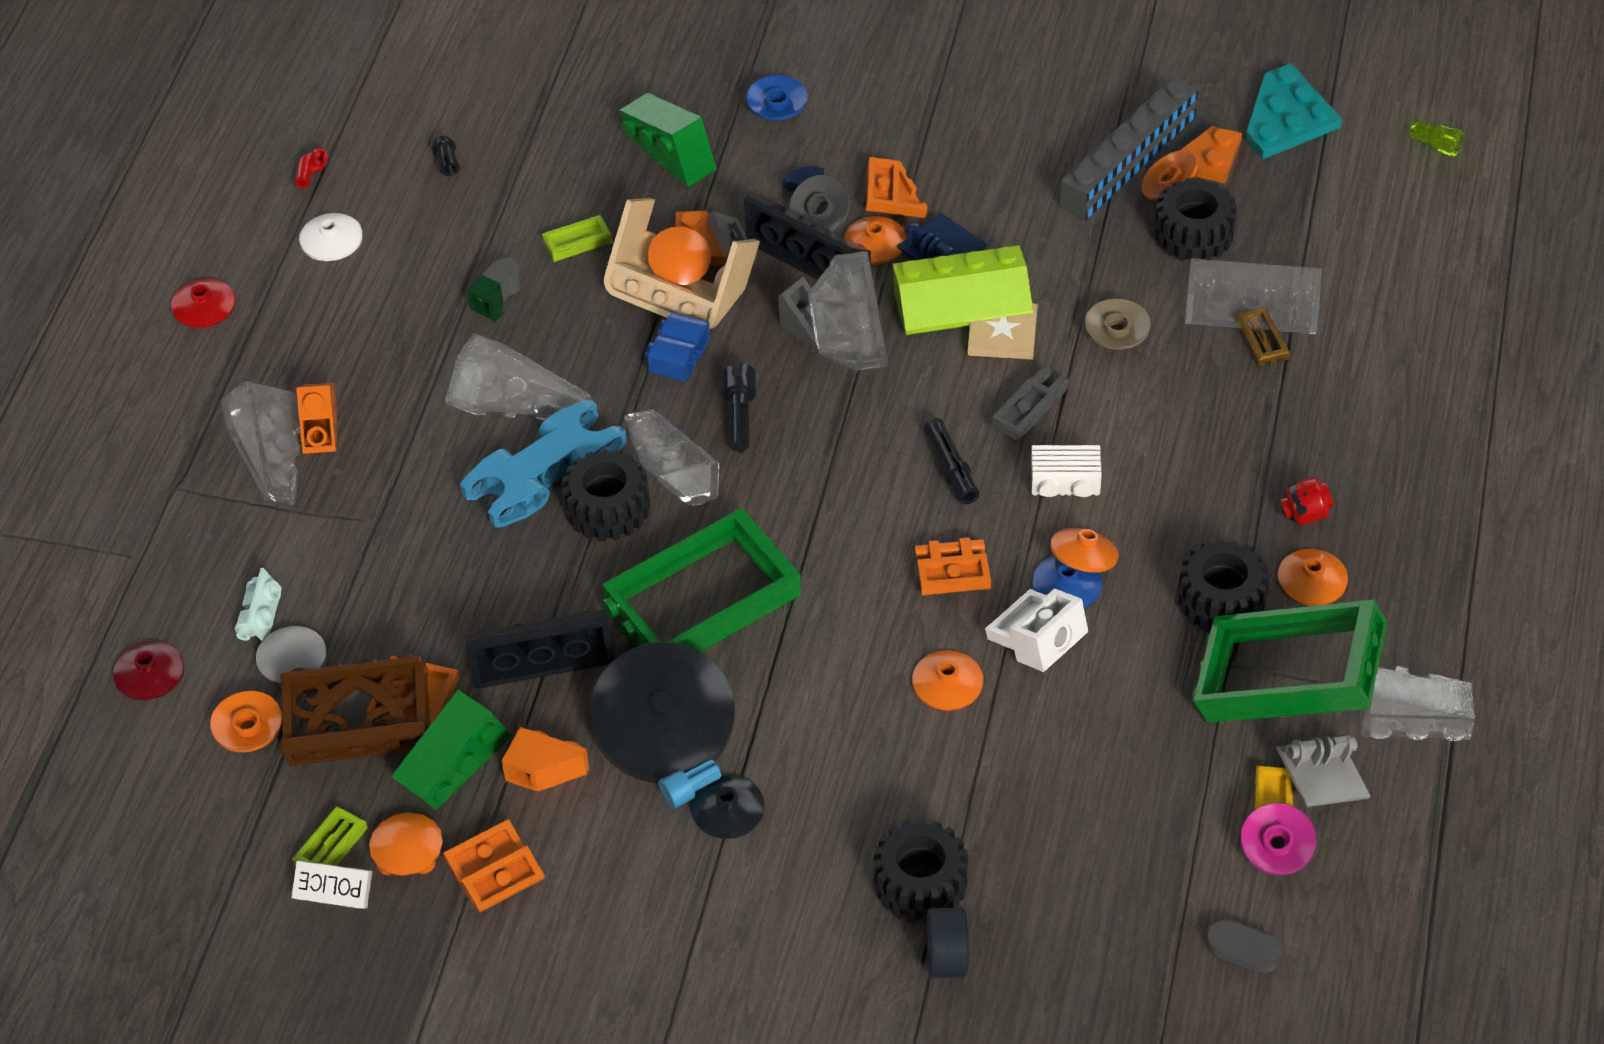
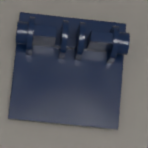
[897,213,987,260]

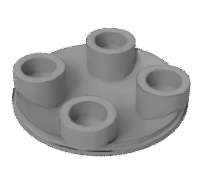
[256,626,327,688]

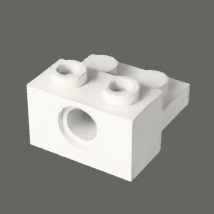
[985,588,1088,672]

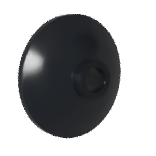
[691,775,764,839]

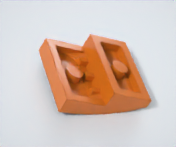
[443,819,545,913]

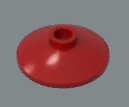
[171,278,235,328]

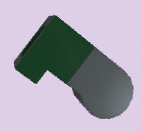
[467,258,521,322]

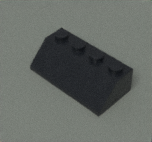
[744,195,871,296]
[465,609,614,689]

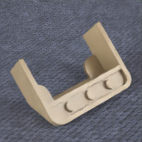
[604,198,760,330]

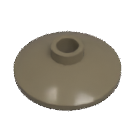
[1085,298,1151,350]

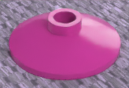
[1241,803,1316,875]

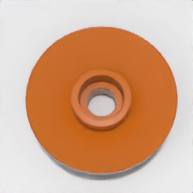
[1141,150,1198,201]
[844,216,906,264]
[1050,528,1119,573]
[1277,549,1348,606]
[912,650,983,711]
[210,691,283,752]

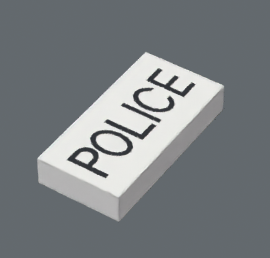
[292,860,372,909]

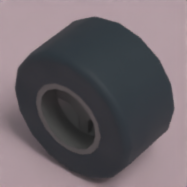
[926,908,969,978]

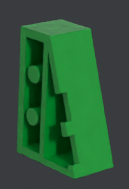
[619,93,717,187]
[391,690,513,811]

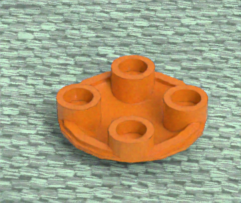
[647,227,711,287]
[369,812,443,876]

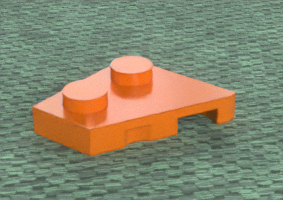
[1181,126,1242,184]
[866,157,928,218]

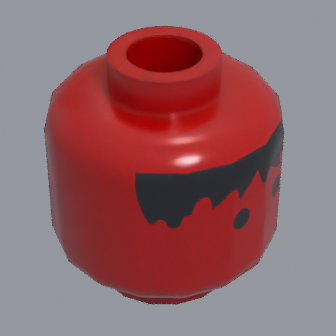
[1280,476,1334,526]

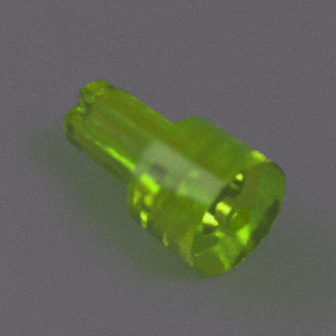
[1410,120,1464,157]

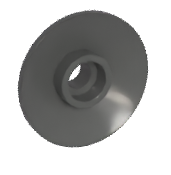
[790,175,850,231]

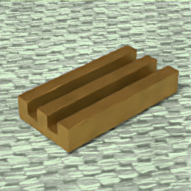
[1235,307,1290,367]

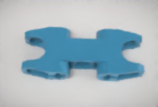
[460,400,627,528]

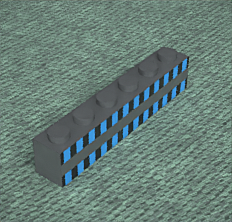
[1060,77,1198,221]

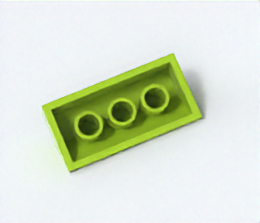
[893,245,1033,335]

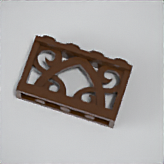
[281,654,430,766]

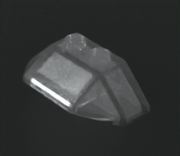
[808,251,888,371]

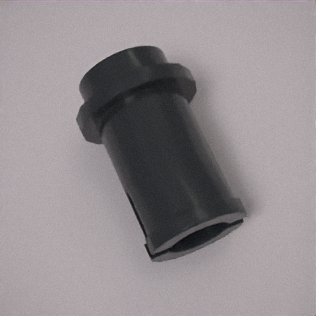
[431,136,460,176]

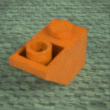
[296,382,337,454]
[502,727,589,792]

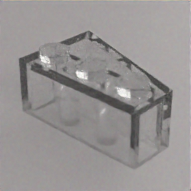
[1358,666,1475,741]

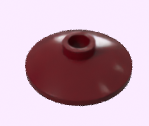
[113,641,184,700]

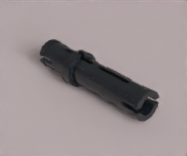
[924,418,980,505]

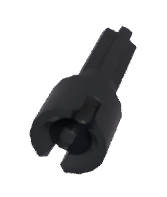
[723,363,756,453]

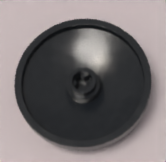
[590,642,735,783]

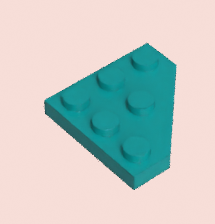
[1246,63,1342,160]

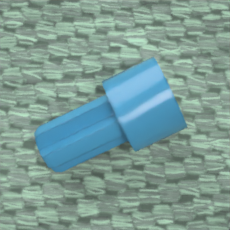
[658,759,721,809]

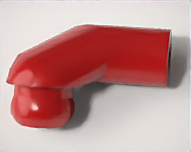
[294,148,329,189]

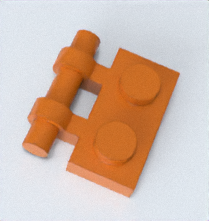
[914,537,991,595]

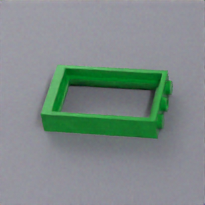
[601,508,801,652]
[1193,599,1387,723]

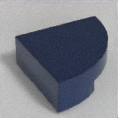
[782,166,824,191]

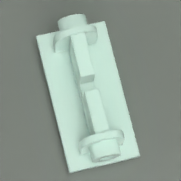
[234,568,282,641]

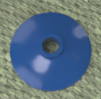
[746,75,808,120]
[1033,556,1102,608]

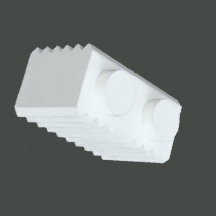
[1031,445,1101,497]

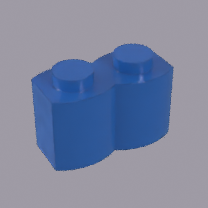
[645,312,710,382]

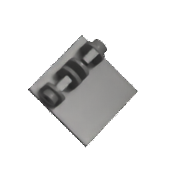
[1276,734,1371,807]

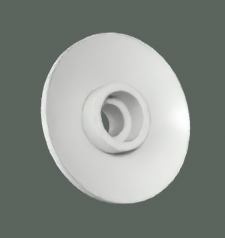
[299,213,363,261]

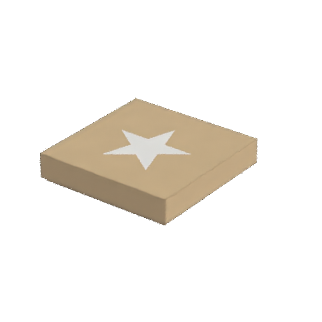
[968,304,1037,360]

